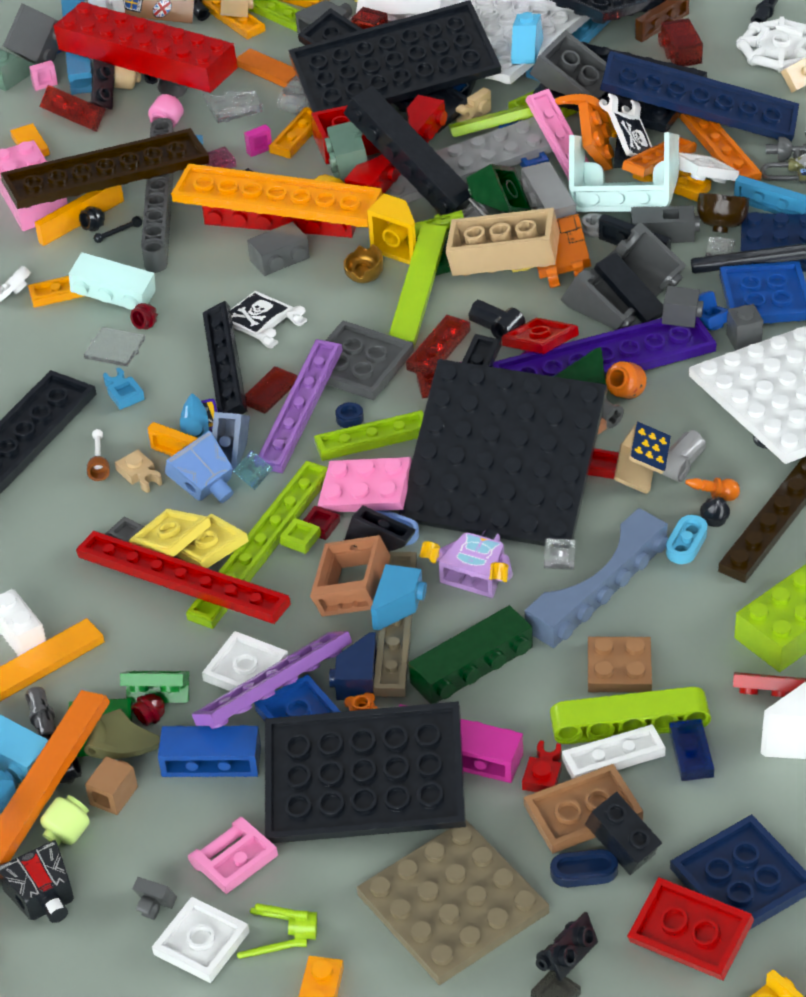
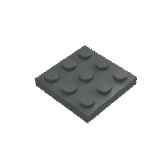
[325,321,414,401]

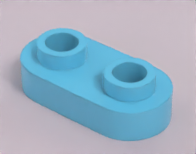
[666,515,708,564]

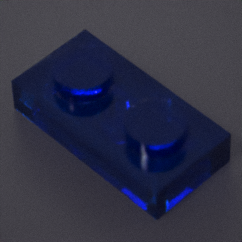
[669,719,715,781]

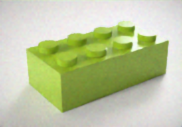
[734,564,806,673]

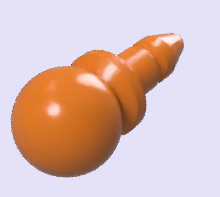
[685,477,740,501]

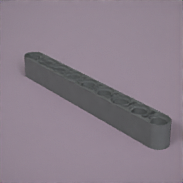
[141,118,174,273]

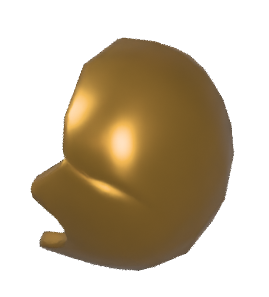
[343,244,383,283]

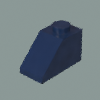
[329,632,377,700]

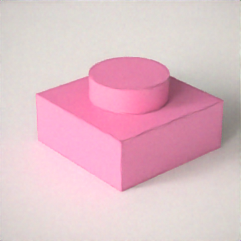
[29,60,58,91]

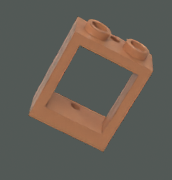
[310,535,391,617]

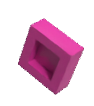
[244,124,272,157]

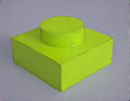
[280,518,321,554]

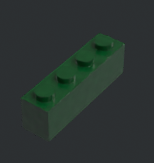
[408,605,533,704]

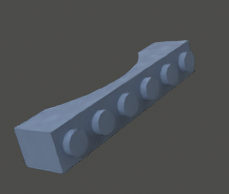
[525,508,668,648]

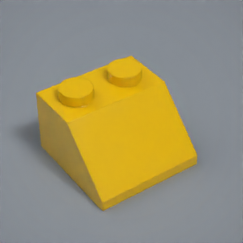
[367,193,416,265]

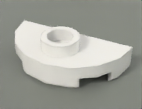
[0,266,31,302]

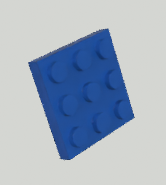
[719,261,806,324]

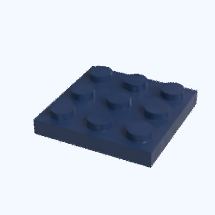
[740,212,806,272]
[670,814,806,929]

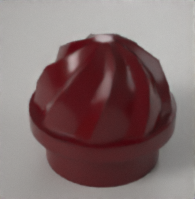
[130,303,158,329]
[132,694,165,726]

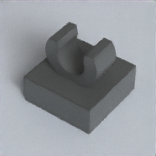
[132,877,177,920]

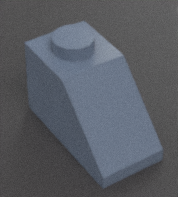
[212,412,250,471]

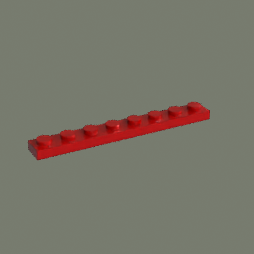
[76,531,291,624]

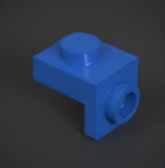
[699,291,728,330]

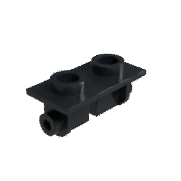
[89,59,114,112]
[536,912,598,981]

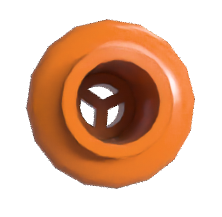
[605,361,647,399]

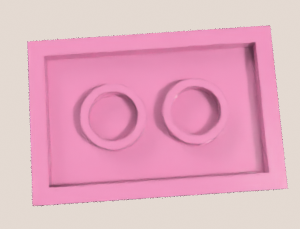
[317,457,412,512]

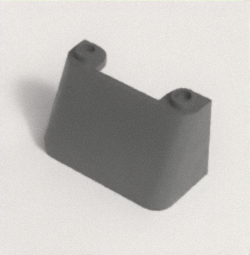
[561,222,687,330]

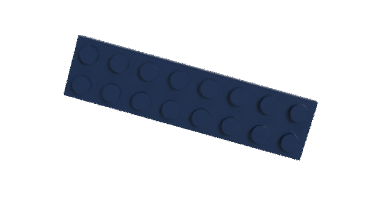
[600,51,799,143]

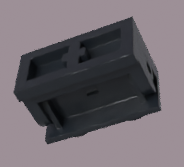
[585,791,662,875]

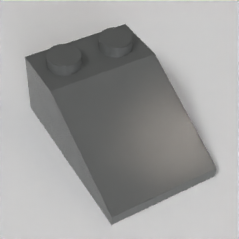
[530,30,606,99]

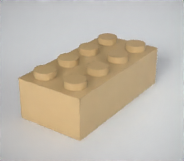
[446,208,560,276]

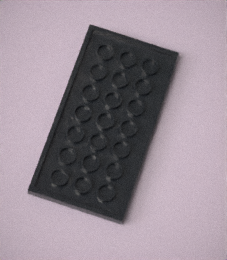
[288,0,501,113]

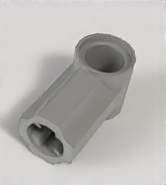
[655,430,706,482]

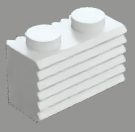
[0,589,46,656]

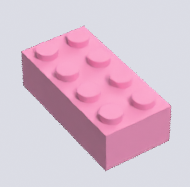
[0,140,68,231]

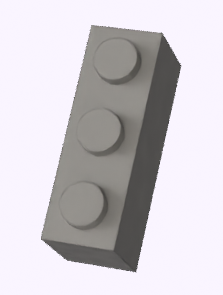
[519,161,576,219]

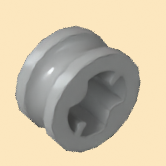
[582,213,602,238]

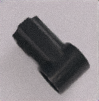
[468,299,526,342]

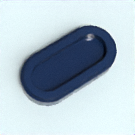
[550,849,618,888]

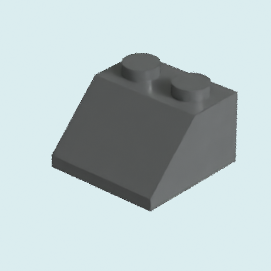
[3,3,59,64]

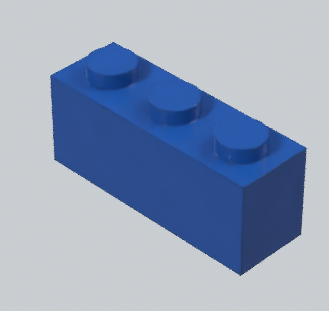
[158,725,261,777]

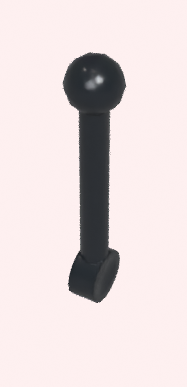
[93,216,142,243]

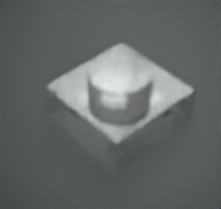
[705,237,735,256]
[544,539,576,570]

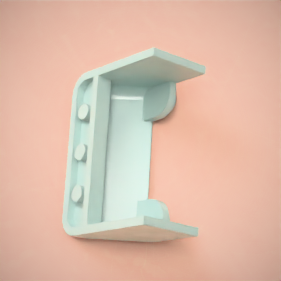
[569,132,679,212]

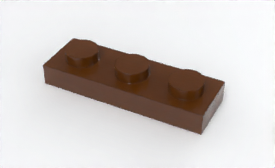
[635,0,690,42]

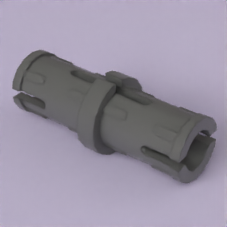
[25,687,56,740]

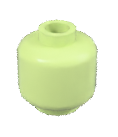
[40,795,90,846]

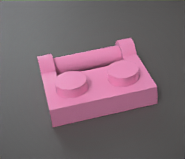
[188,817,278,894]

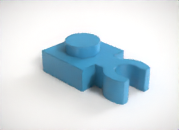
[103,367,145,410]

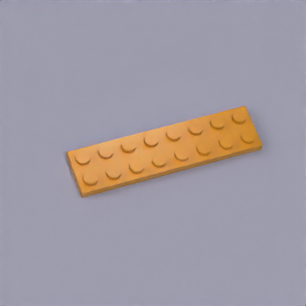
[171,164,382,228]

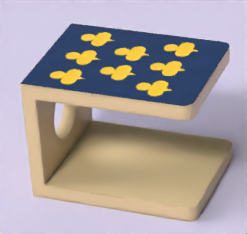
[614,421,671,494]

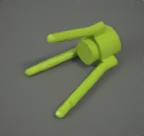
[236,903,317,959]

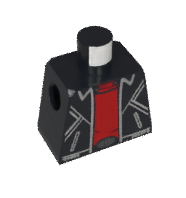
[0,840,74,923]

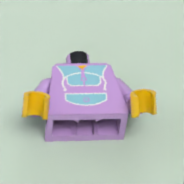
[419,529,513,598]

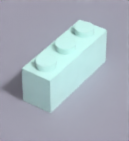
[69,252,156,310]

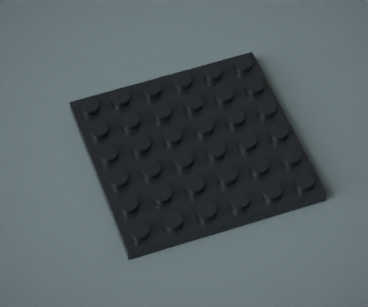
[398,359,608,550]

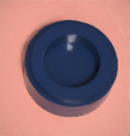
[335,402,364,428]

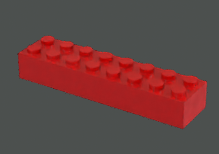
[53,2,238,93]

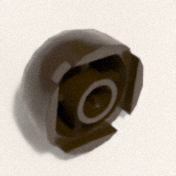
[697,193,750,233]

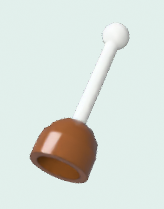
[87,429,110,481]

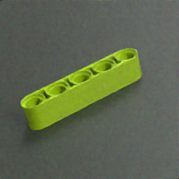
[549,687,711,744]

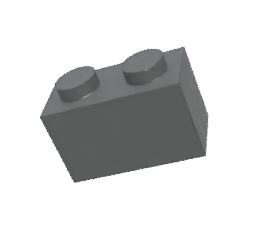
[247,222,310,276]

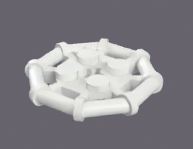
[736,16,806,73]

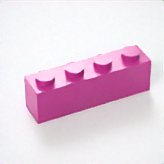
[399,704,523,783]

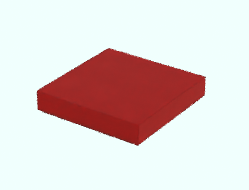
[501,317,579,354]

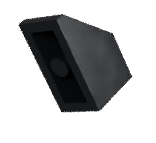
[344,505,416,552]

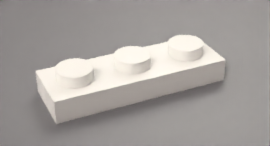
[562,724,666,779]

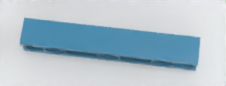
[61,0,92,95]

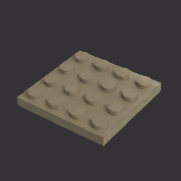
[357,820,549,986]

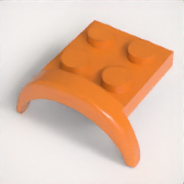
[555,94,614,171]

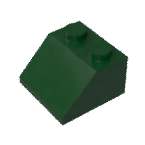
[466,164,531,213]

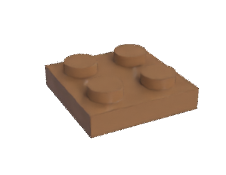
[588,637,652,692]

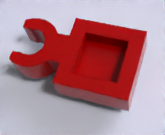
[522,740,562,792]

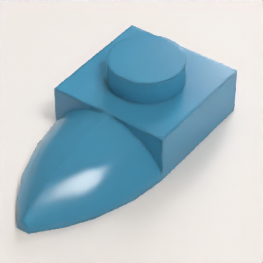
[180,393,210,438]

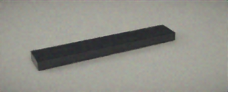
[203,301,248,414]

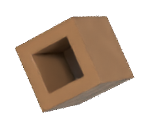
[85,756,138,815]

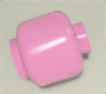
[148,94,184,128]

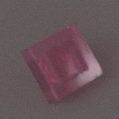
[206,146,236,169]

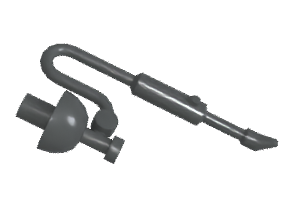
[760,137,806,183]

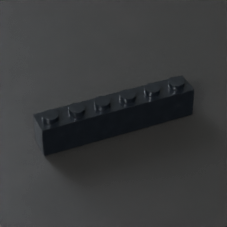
[344,86,473,215]

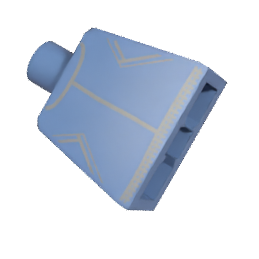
[165,431,234,503]

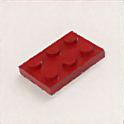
[627,877,754,981]

